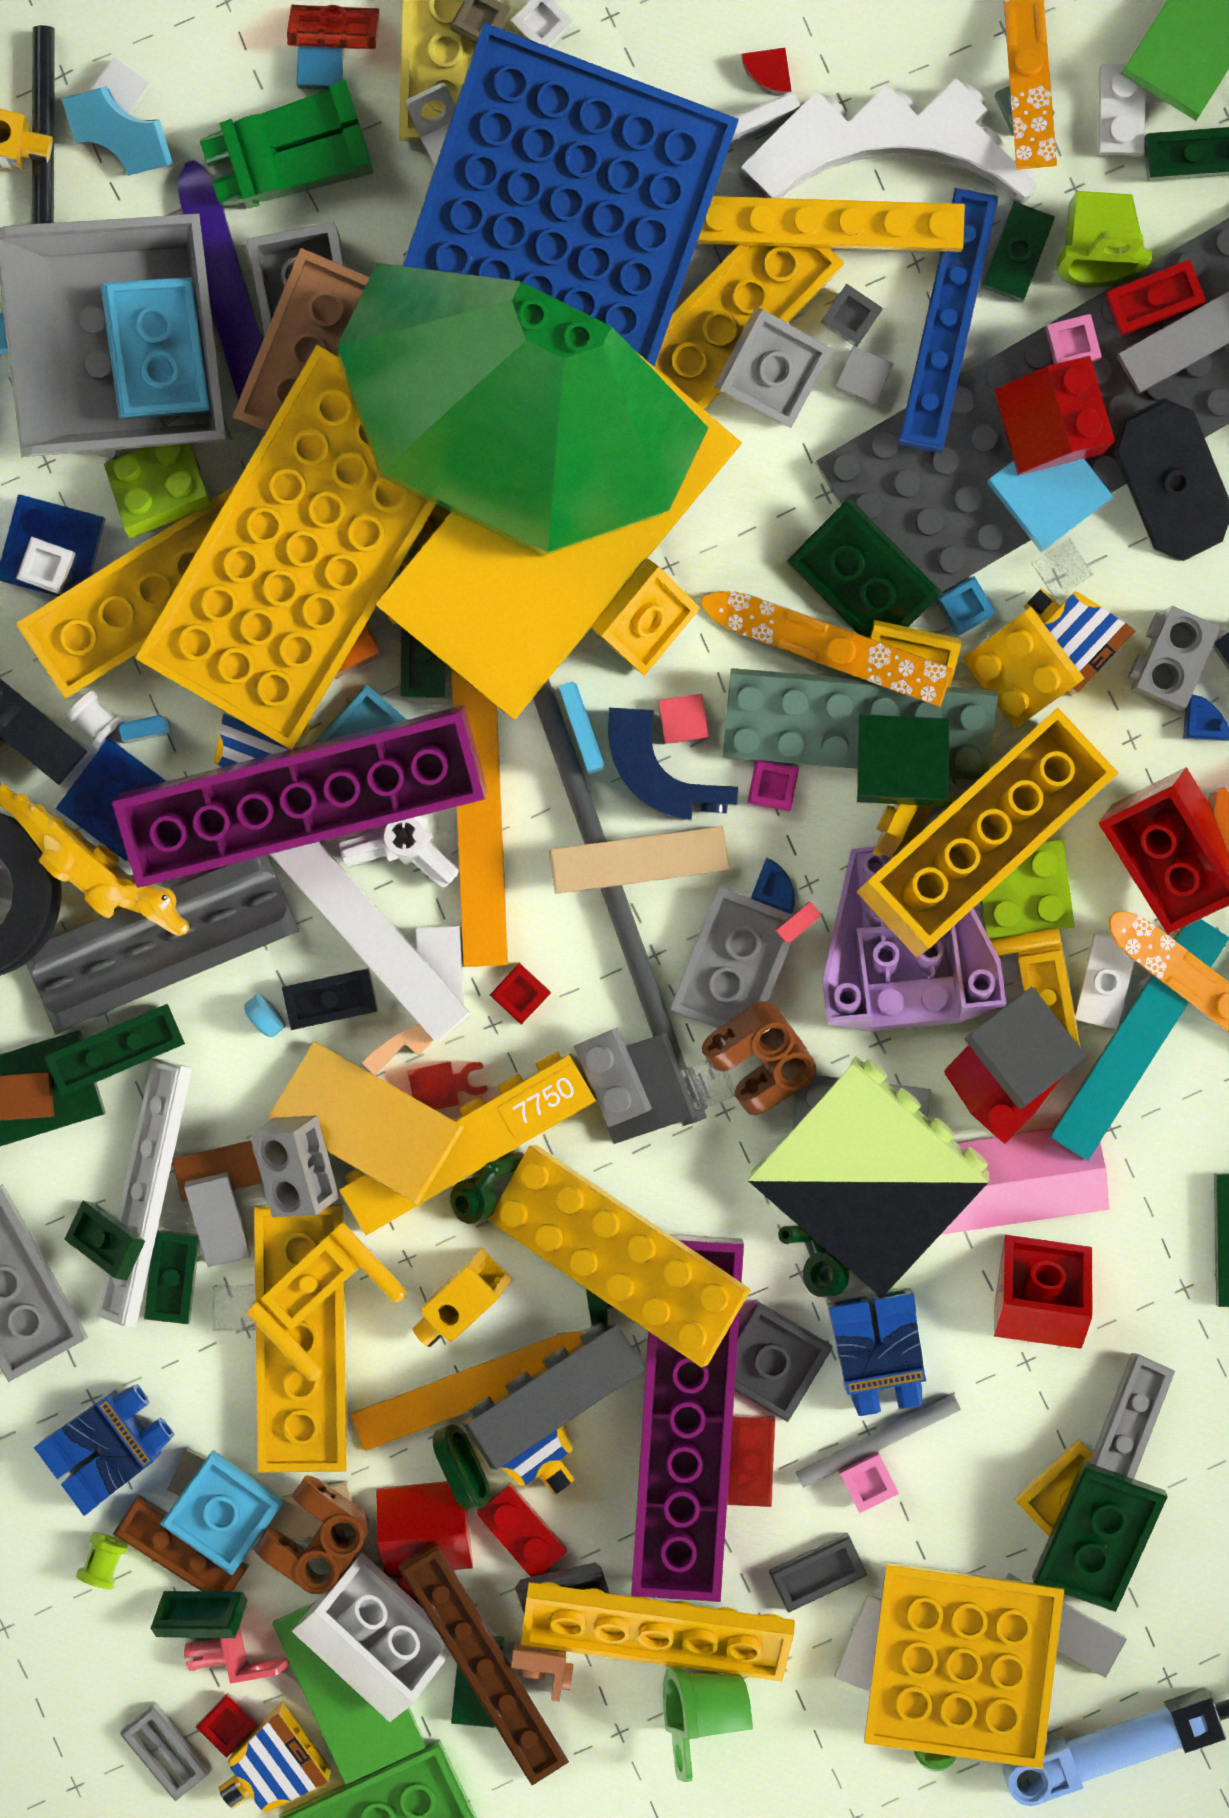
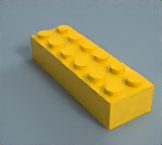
[856,707,1119,958]

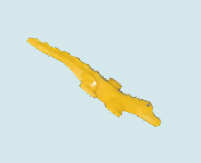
[0,785,189,936]

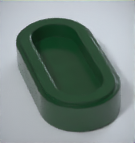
[433,1424,490,1512]

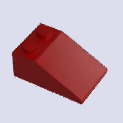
[1098,767,1229,935]

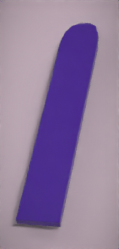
[178,160,263,401]

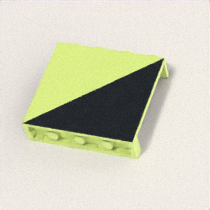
[748,1056,990,1298]

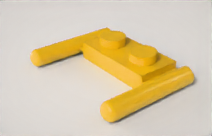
[990,928,1081,1048]
[245,1222,406,1381]

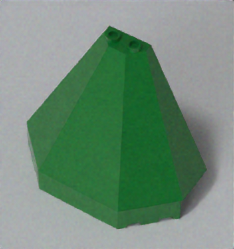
[337,263,709,557]

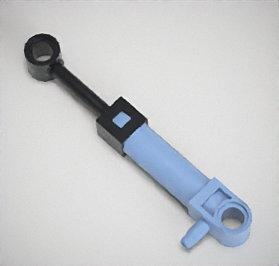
[1003,1688,1229,1807]

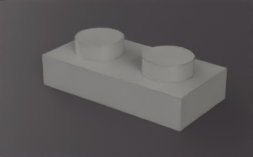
[574,1027,652,1128]

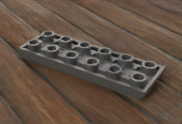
[26,855,300,1033]

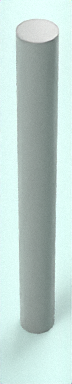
[795,1394,961,1488]

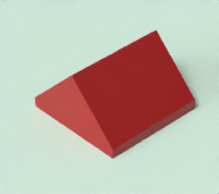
[376,1481,473,1577]

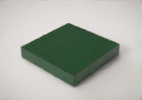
[856,714,949,806]

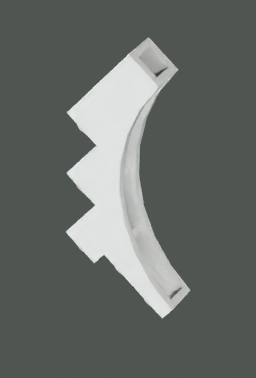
[740,78,1038,204]

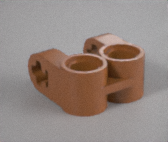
[701,1001,816,1115]
[254,1475,369,1594]

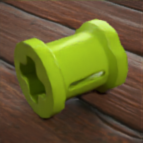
[76,1532,128,1589]

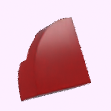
[741,47,792,95]

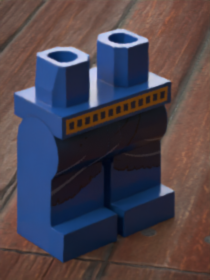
[827,1288,926,1416]
[33,1384,175,1516]

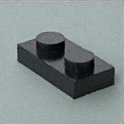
[282,968,379,1030]

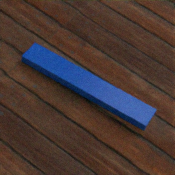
[899,188,999,453]

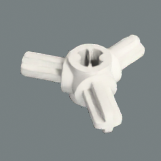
[340,815,459,888]

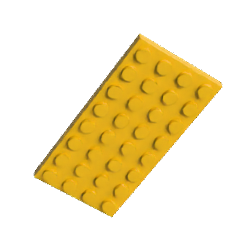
[135,345,436,750]

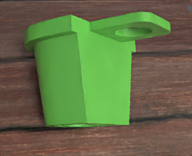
[663,1666,753,1783]

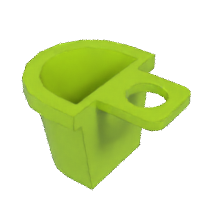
[1056,191,1152,288]

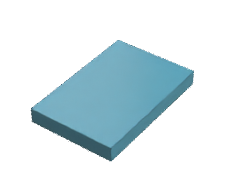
[101,277,210,420]

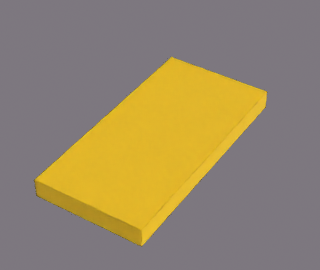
[268,1041,464,1205]

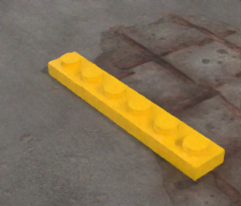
[697,196,965,252]

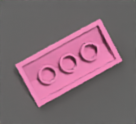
[941,1128,1109,1235]

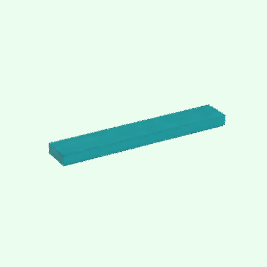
[1048,919,1229,1161]

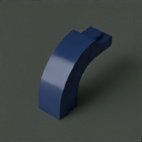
[608,707,738,821]

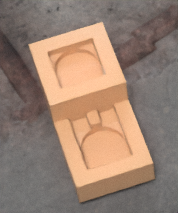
[362,1024,434,1075]

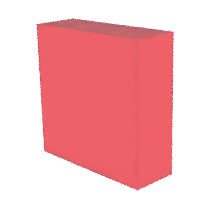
[658,694,709,745]
[775,902,821,943]

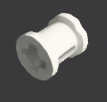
[65,690,125,749]

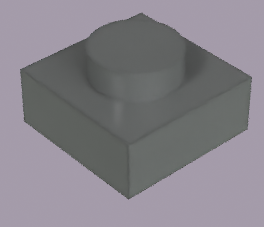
[821,283,883,347]

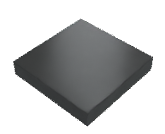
[964,987,1087,1110]
[603,1032,697,1144]
[735,1300,833,1422]

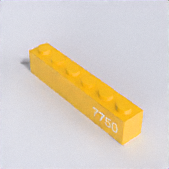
[339,1051,596,1236]

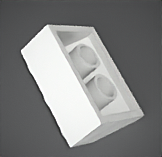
[292,1552,451,1722]

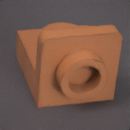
[511,1642,574,1702]

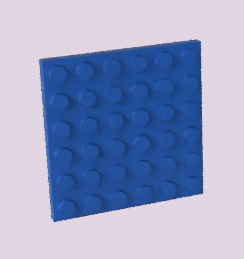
[402,23,739,366]

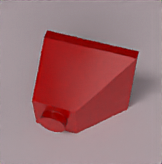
[944,1045,1063,1144]

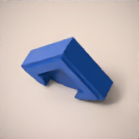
[1183,694,1229,742]
[750,857,795,914]

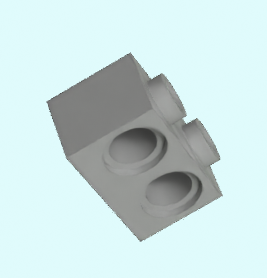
[1128,605,1221,711]
[250,1115,340,1217]

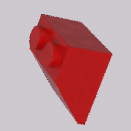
[993,355,1115,476]
[994,1234,1093,1349]

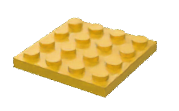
[864,1562,1064,1769]

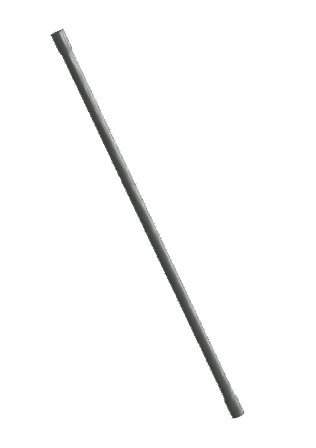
[533,679,707,1126]

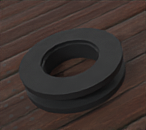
[0,813,62,976]

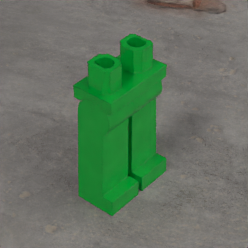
[199,79,374,209]

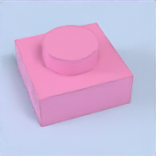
[1045,314,1102,364]
[839,1451,899,1514]

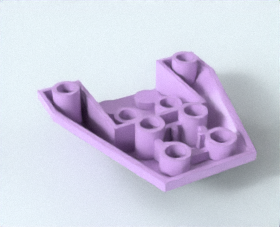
[822,846,1007,1032]

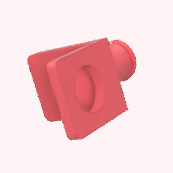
[184,1626,290,1684]

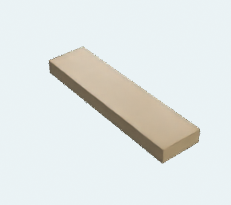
[548,826,730,894]

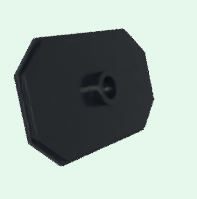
[1113,398,1229,561]

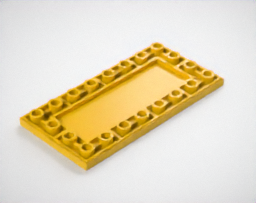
[375,354,742,720]

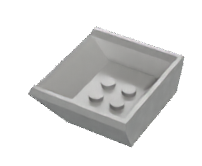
[0,214,226,458]

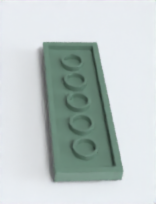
[723,668,998,779]

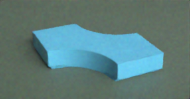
[62,86,173,176]

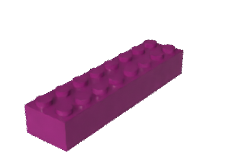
[112,705,488,888]
[631,1234,744,1602]

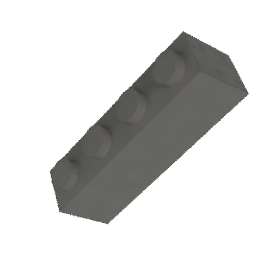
[462,1322,646,1470]

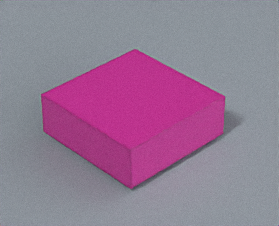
[747,760,799,811]

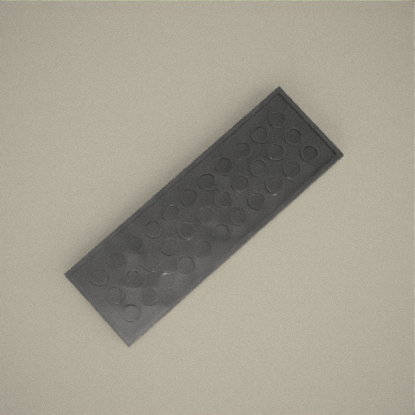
[815,218,1229,592]

